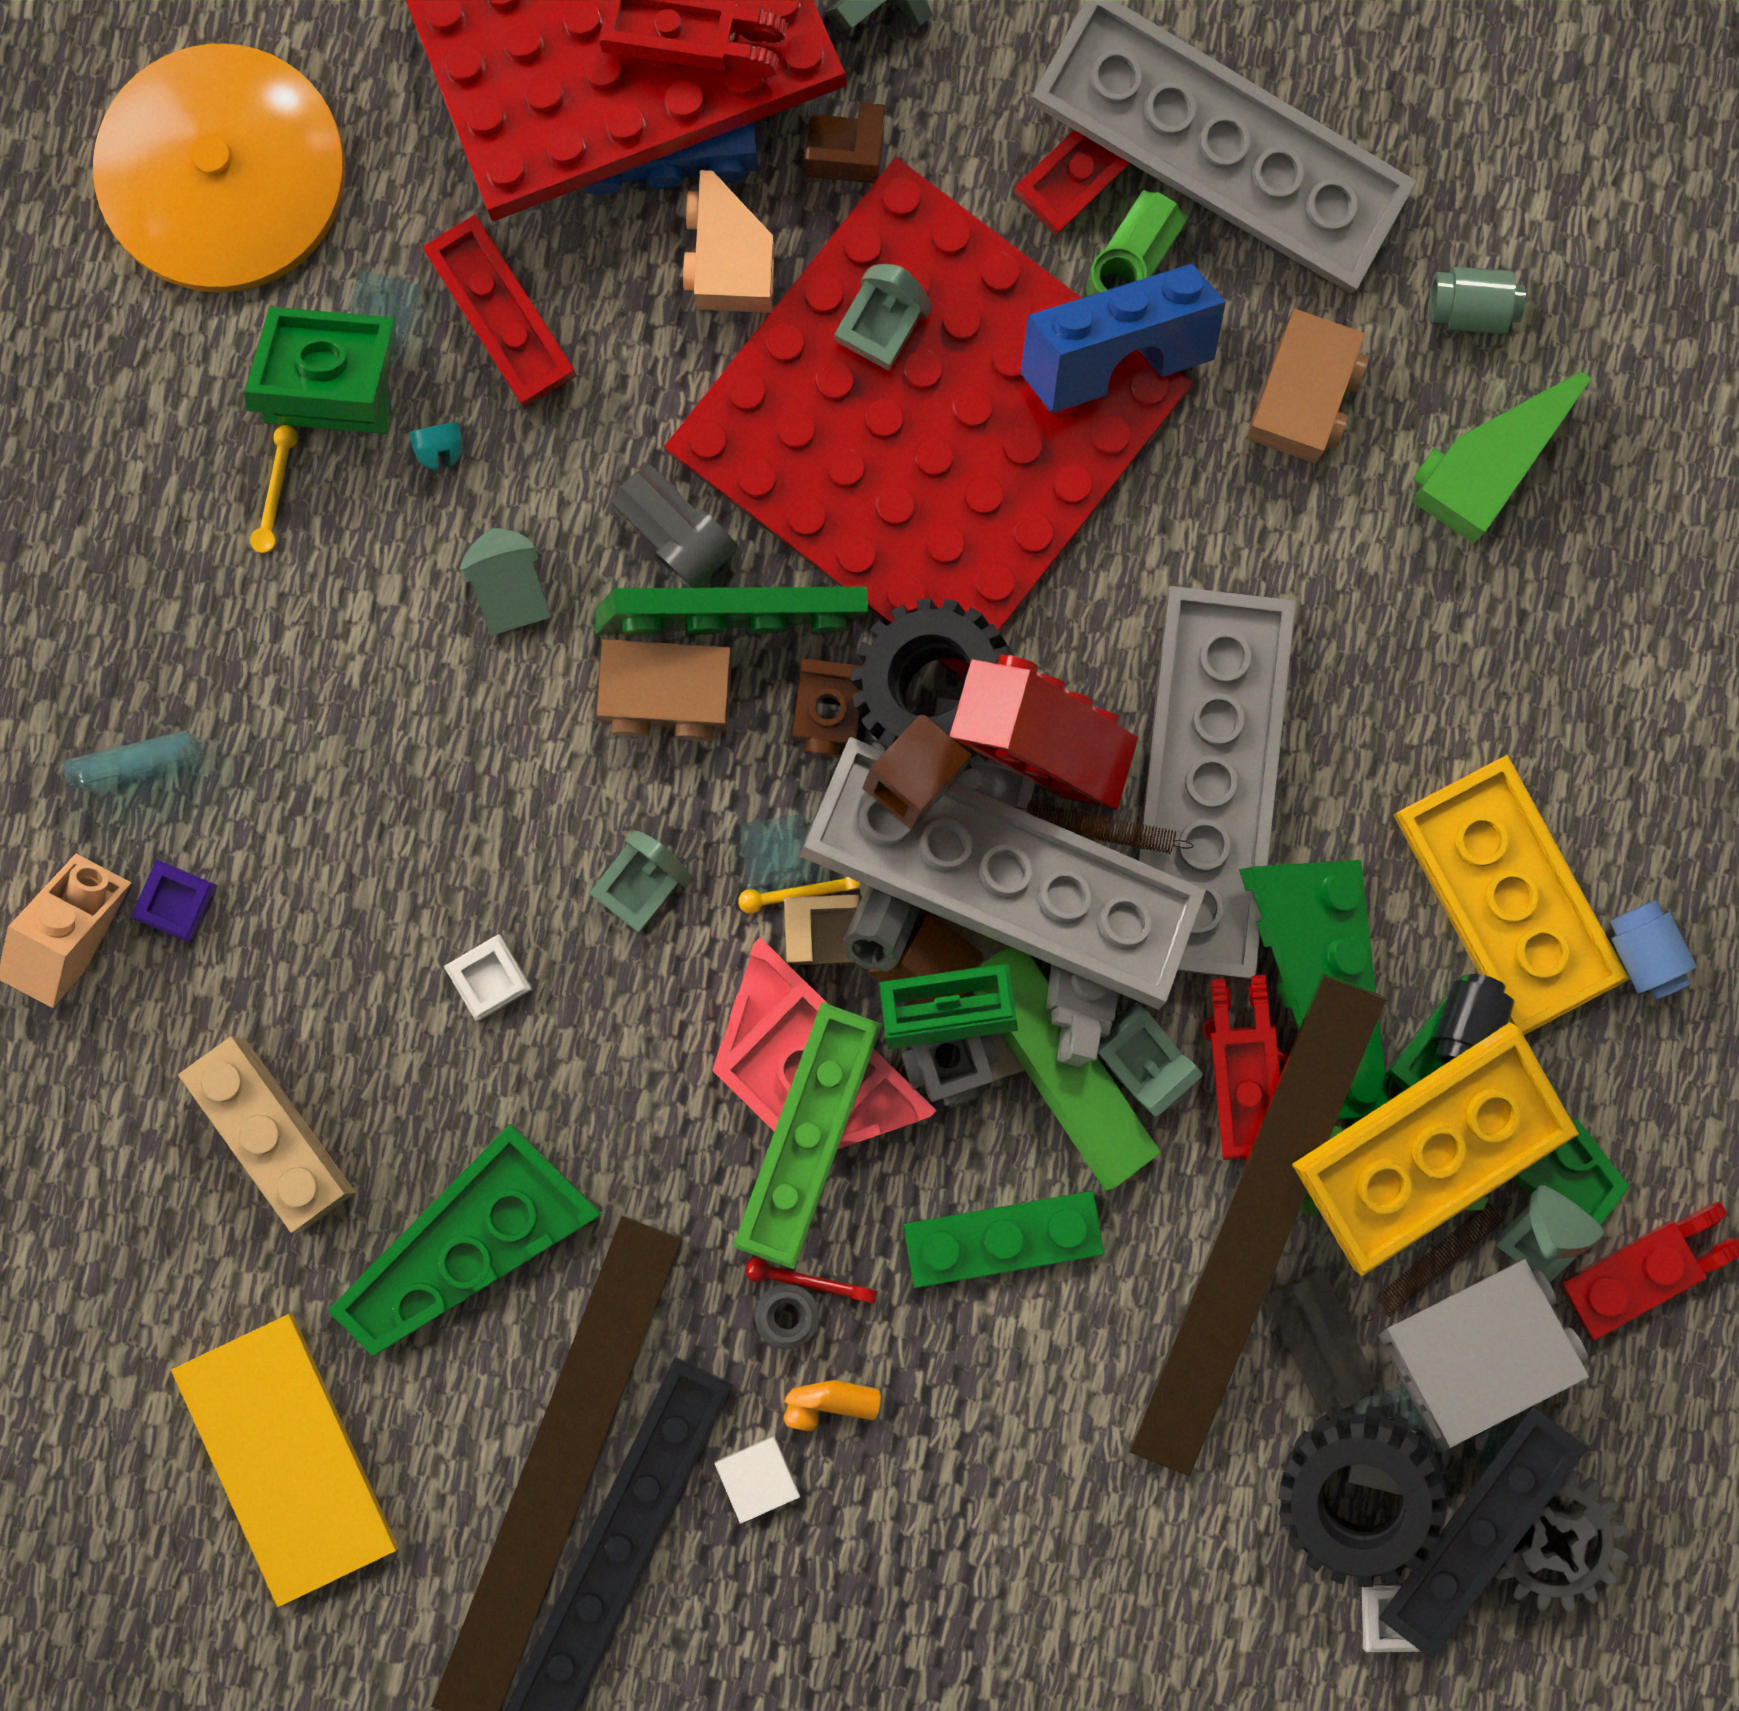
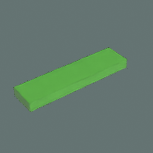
[973,945,1161,1191]
[733,1002,882,1269]

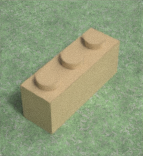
[178,1036,356,1233]

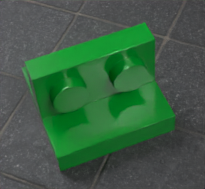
[244,306,397,434]

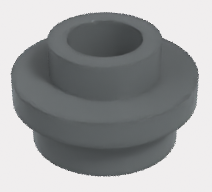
[755,1284,819,1349]

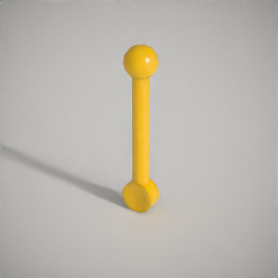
[250,425,298,554]
[738,877,860,914]

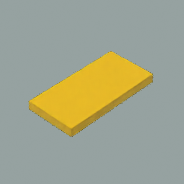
[1393,754,1630,1036]
[1292,1022,1579,1276]
[171,1313,399,1608]

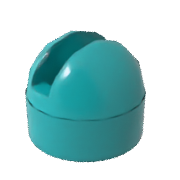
[409,422,463,471]

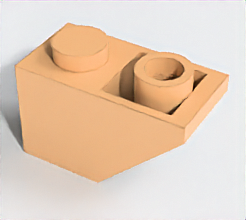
[683,170,775,313]
[0,854,132,1008]

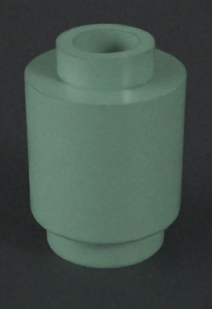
[1429,267,1526,334]

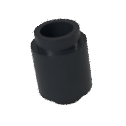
[1433,974,1515,1065]

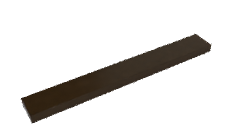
[1129,973,1386,1477]
[431,1215,683,1711]

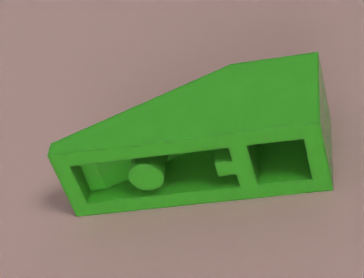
[1412,371,1592,544]

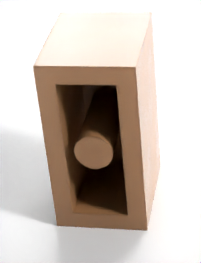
[1245,308,1369,464]
[597,639,733,741]

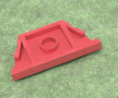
[712,937,937,1149]

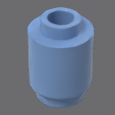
[1610,900,1697,1000]

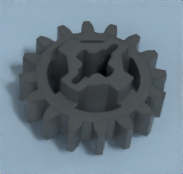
[1495,1470,1629,1612]

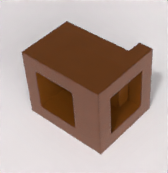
[792,658,862,758]

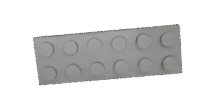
[1028,0,1416,294]
[1137,586,1296,980]
[799,737,1206,1010]

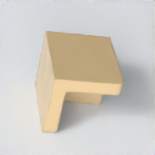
[784,895,862,965]

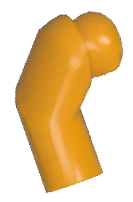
[783,1380,881,1431]

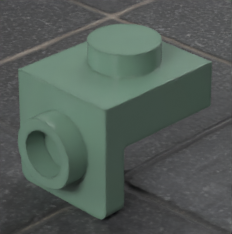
[1097,1002,1203,1116]

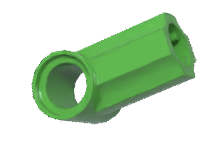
[1086,190,1189,297]

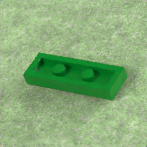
[903,1191,1105,1288]

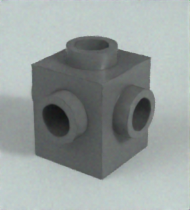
[900,1035,998,1106]

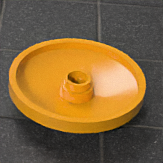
[93,44,346,293]

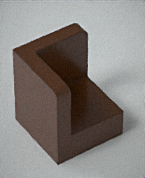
[803,102,885,184]
[862,715,971,831]
[868,911,983,1005]

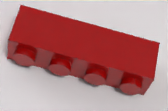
[949,654,1138,810]

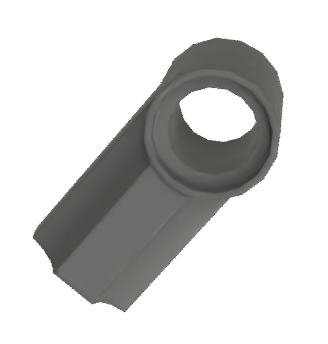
[611,464,739,588]
[843,882,921,972]

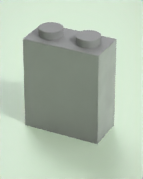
[1378,1259,1589,1452]

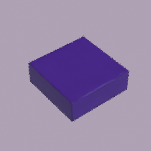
[130,859,218,943]

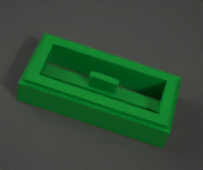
[879,963,1018,1050]

